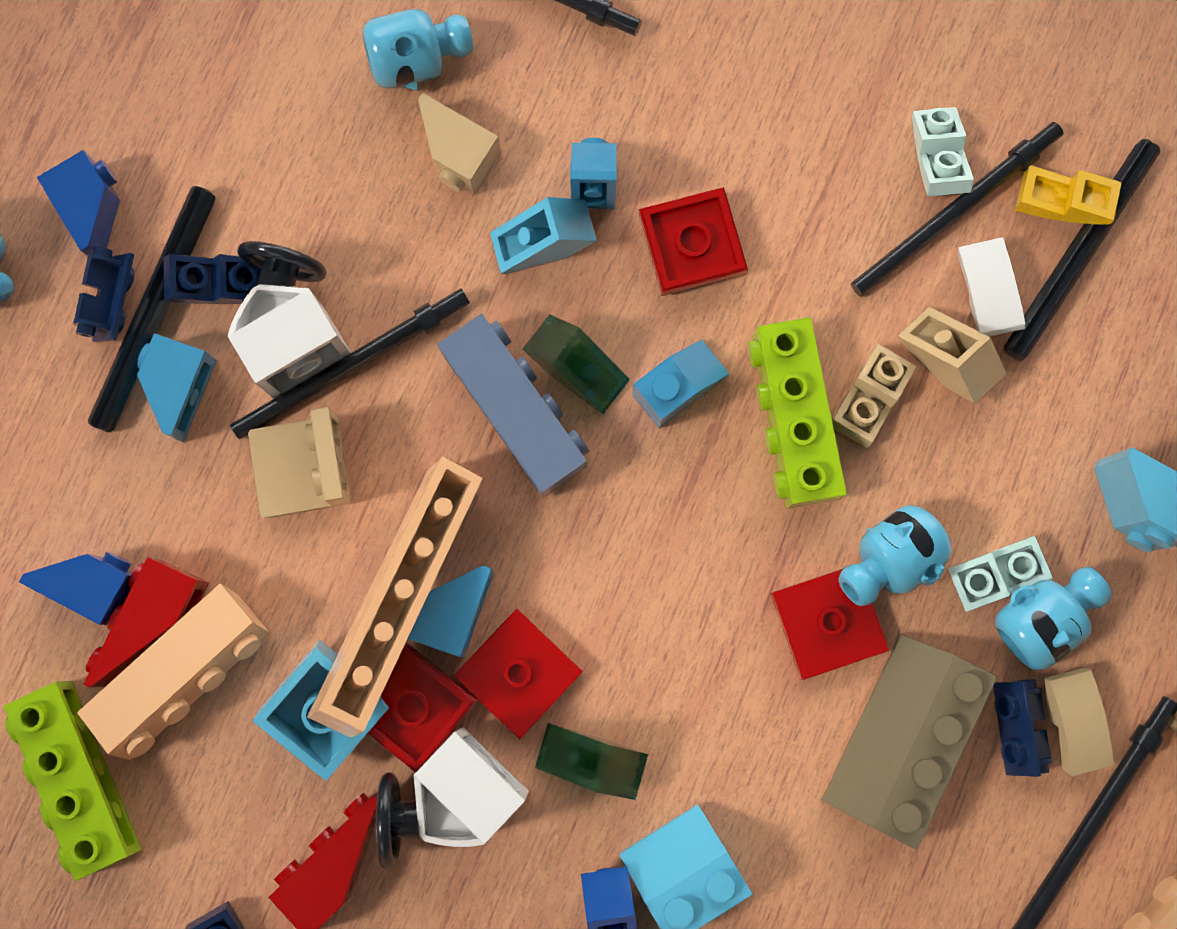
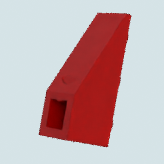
[83,557,209,688]
[268,792,378,929]

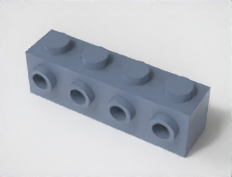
[437,313,589,498]

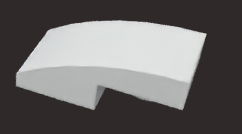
[958,237,1025,337]

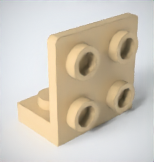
[248,407,352,518]

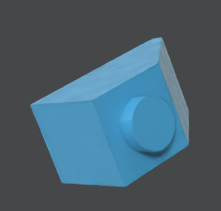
[570,138,617,209]
[137,333,217,442]
[632,340,729,428]
[408,565,495,657]

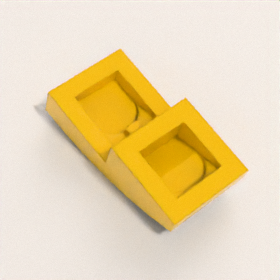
[1015,165,1122,224]

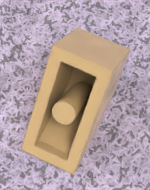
[418,92,501,195]
[898,307,1007,404]

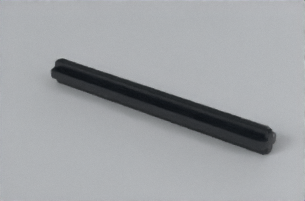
[1003,139,1160,361]
[88,186,215,433]

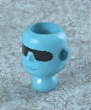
[362,9,473,90]
[838,505,952,606]
[995,567,1112,670]

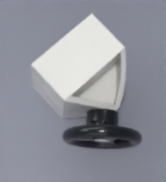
[228,241,351,398]
[376,727,529,870]

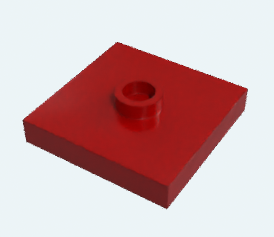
[638,187,748,296]
[770,568,889,680]
[453,608,583,740]
[368,642,478,773]

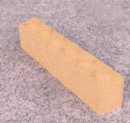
[307,456,483,738]

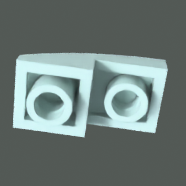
[912,107,974,197]
[948,536,1053,612]

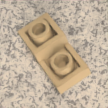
[832,344,916,449]
[1045,667,1114,777]

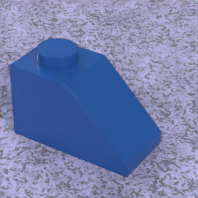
[37,150,120,256]
[19,551,132,625]
[581,867,637,929]

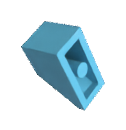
[490,197,597,274]

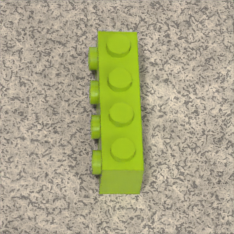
[747,317,847,509]
[3,681,142,882]

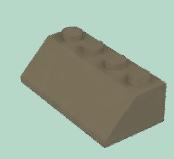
[821,634,997,850]

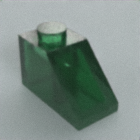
[523,314,630,414]
[535,723,649,800]

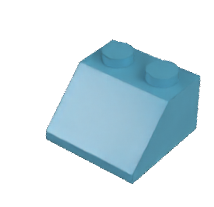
[1094,447,1177,552]
[253,639,389,781]
[619,804,753,929]

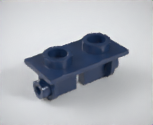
[73,246,135,342]
[993,679,1053,777]

